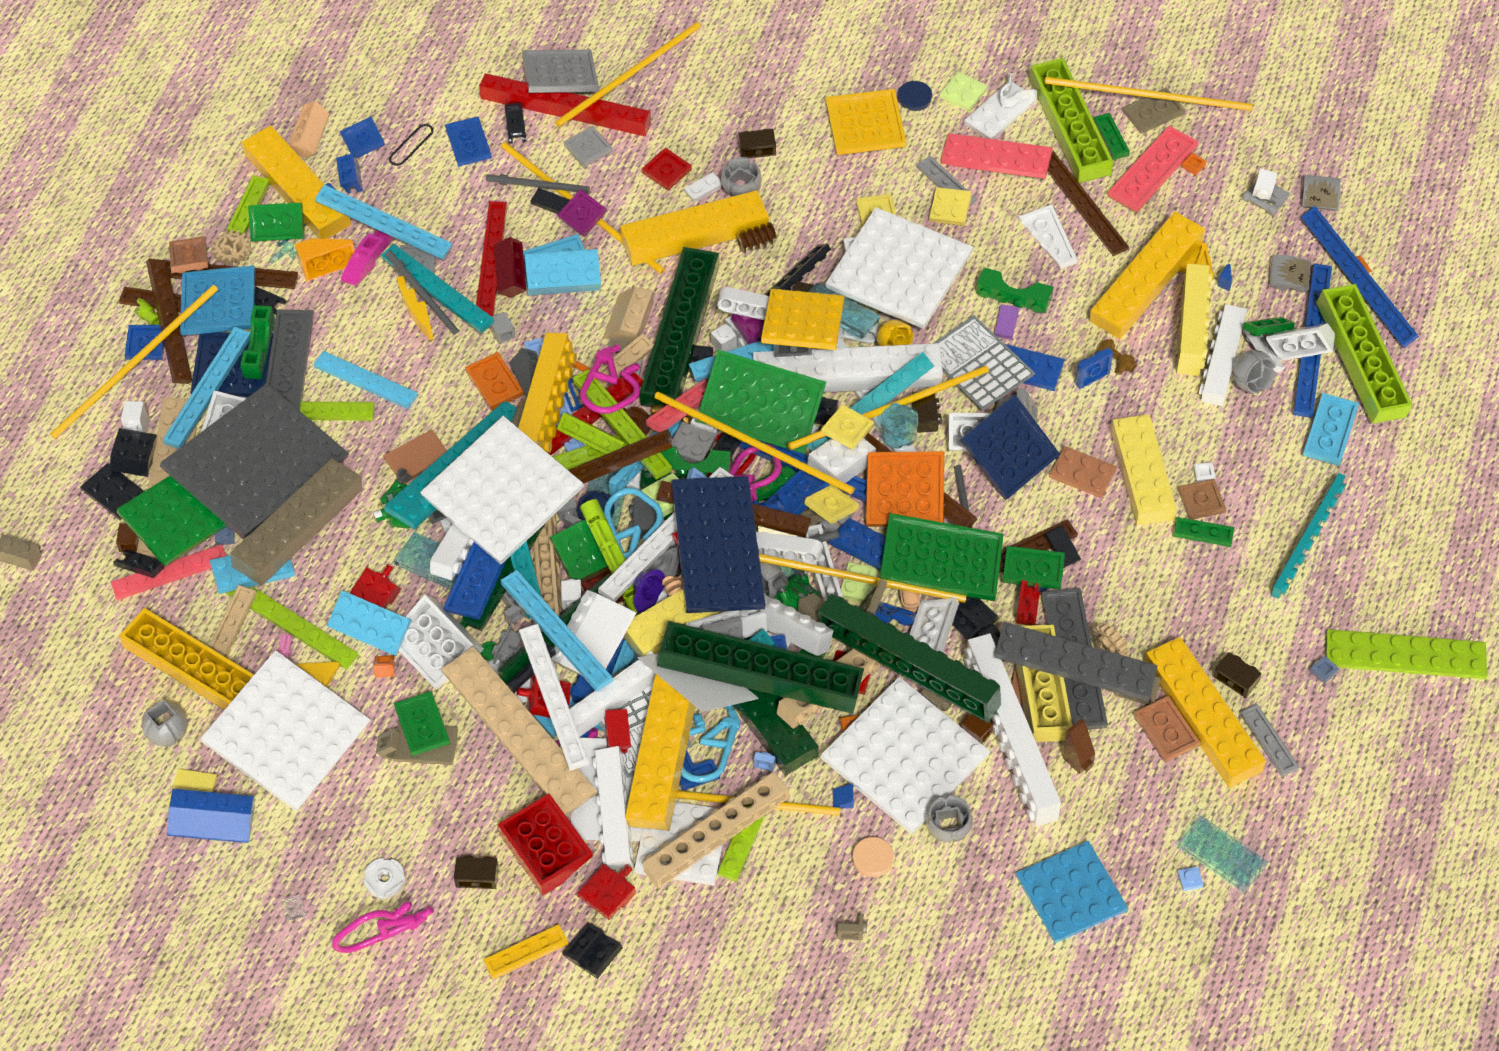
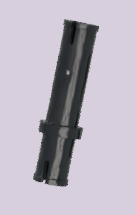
[506,645,557,693]

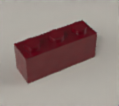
[494,237,526,298]

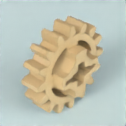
[211,230,252,266]
[1093,622,1129,657]

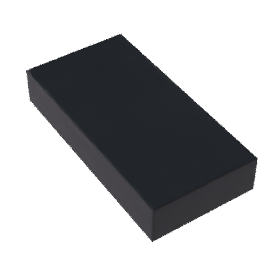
[530,188,570,214]
[1045,526,1081,569]

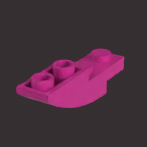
[341,230,394,286]

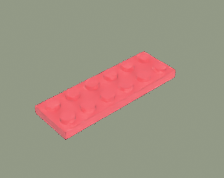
[1108,126,1199,213]
[941,133,1053,179]

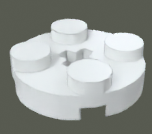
[364,858,405,900]

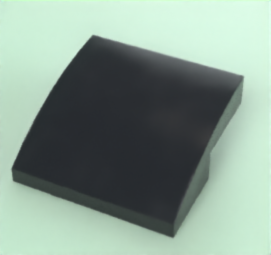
[952,596,999,640]
[562,922,623,979]

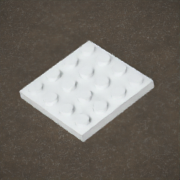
[634,802,729,886]

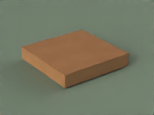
[1178,479,1226,520]

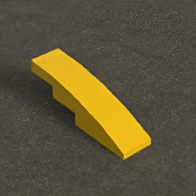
[397,276,434,340]

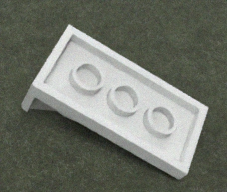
[964,73,1037,139]
[910,597,959,653]

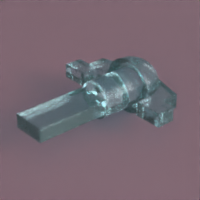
[268,240,296,264]

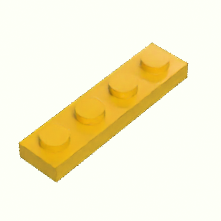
[483,924,568,980]

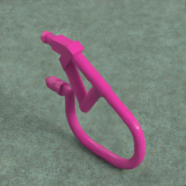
[580,344,640,414]
[730,444,782,502]
[332,902,434,953]

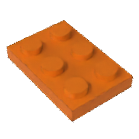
[465,352,524,411]

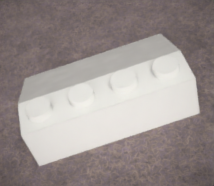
[551,590,636,676]
[399,594,484,689]

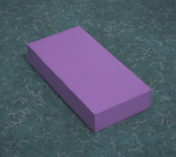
[995,304,1019,340]

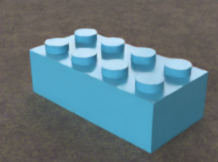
[524,249,601,296]

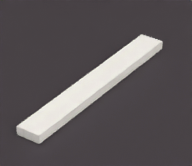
[519,624,589,771]

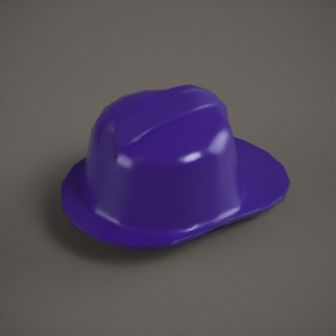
[633,569,665,613]

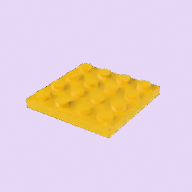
[826,89,906,155]
[761,289,845,350]

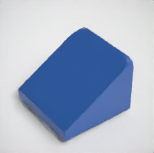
[1218,264,1232,292]
[833,784,854,808]

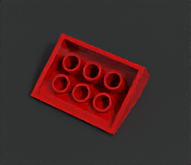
[497,793,593,896]

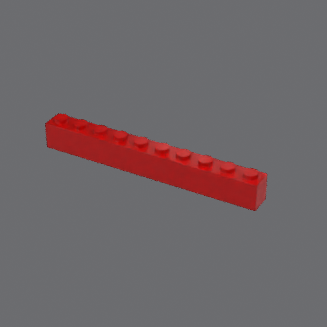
[479,73,651,137]

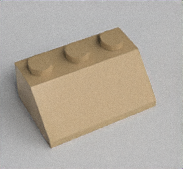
[603,287,654,341]

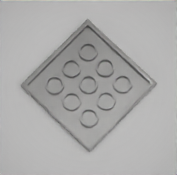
[522,50,599,93]

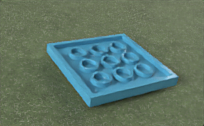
[180,265,256,336]
[1015,841,1128,944]

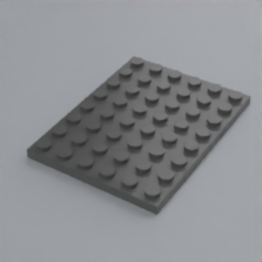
[160,383,349,539]

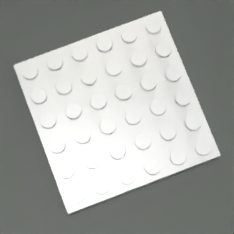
[825,207,973,329]
[420,416,584,564]
[200,650,371,812]
[820,677,991,835]

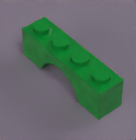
[976,267,1054,314]
[240,305,275,379]
[660,446,733,476]

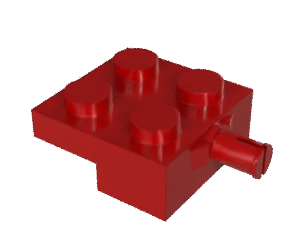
[350,564,401,609]
[516,674,571,718]
[577,864,636,920]

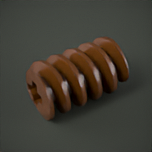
[736,222,776,254]

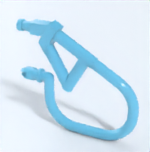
[604,488,663,560]
[681,705,741,783]

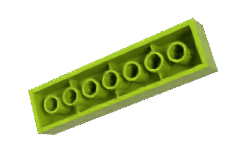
[1029,58,1113,183]
[1316,284,1413,424]

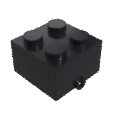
[110,428,156,477]

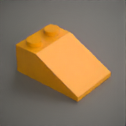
[294,238,355,281]

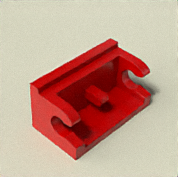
[1016,580,1040,626]
[604,709,631,753]

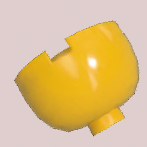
[876,319,914,346]

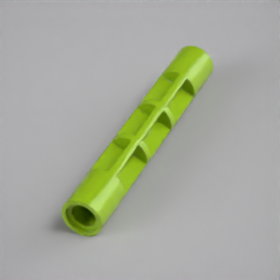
[580,499,641,617]

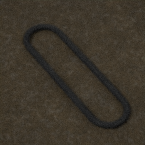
[389,124,434,166]

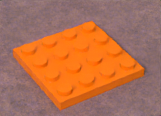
[866,451,945,527]

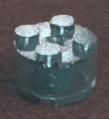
[880,403,919,448]

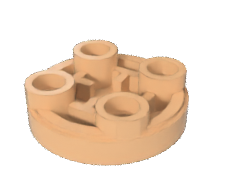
[853,837,894,877]

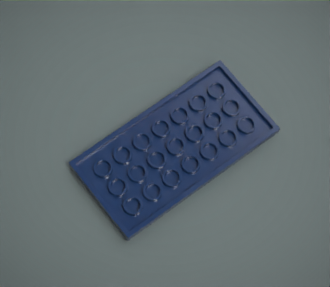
[671,476,766,613]

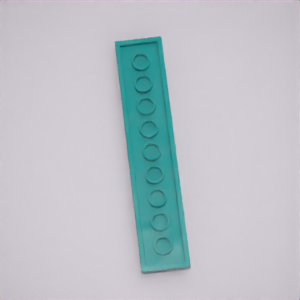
[384,401,517,529]

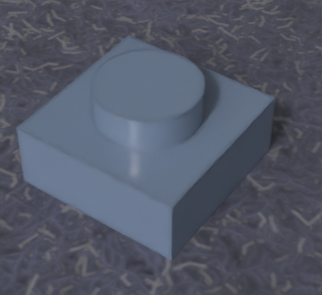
[215,526,235,546]
[1310,656,1339,684]

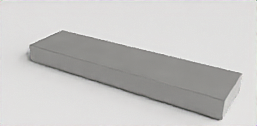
[916,156,977,205]
[1240,704,1299,778]

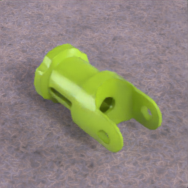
[134,298,160,325]

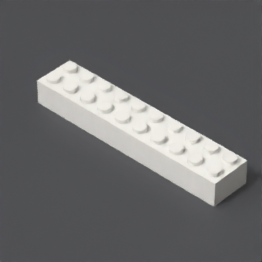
[753,343,943,392]
[964,634,1061,827]

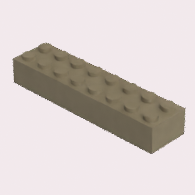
[230,458,362,586]

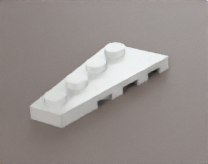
[1018,205,1078,269]

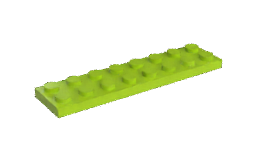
[1326,629,1487,679]

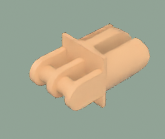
[662,574,683,596]
[899,590,920,612]

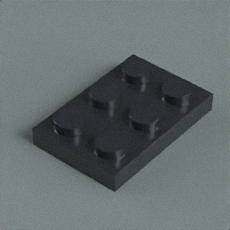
[80,463,144,521]

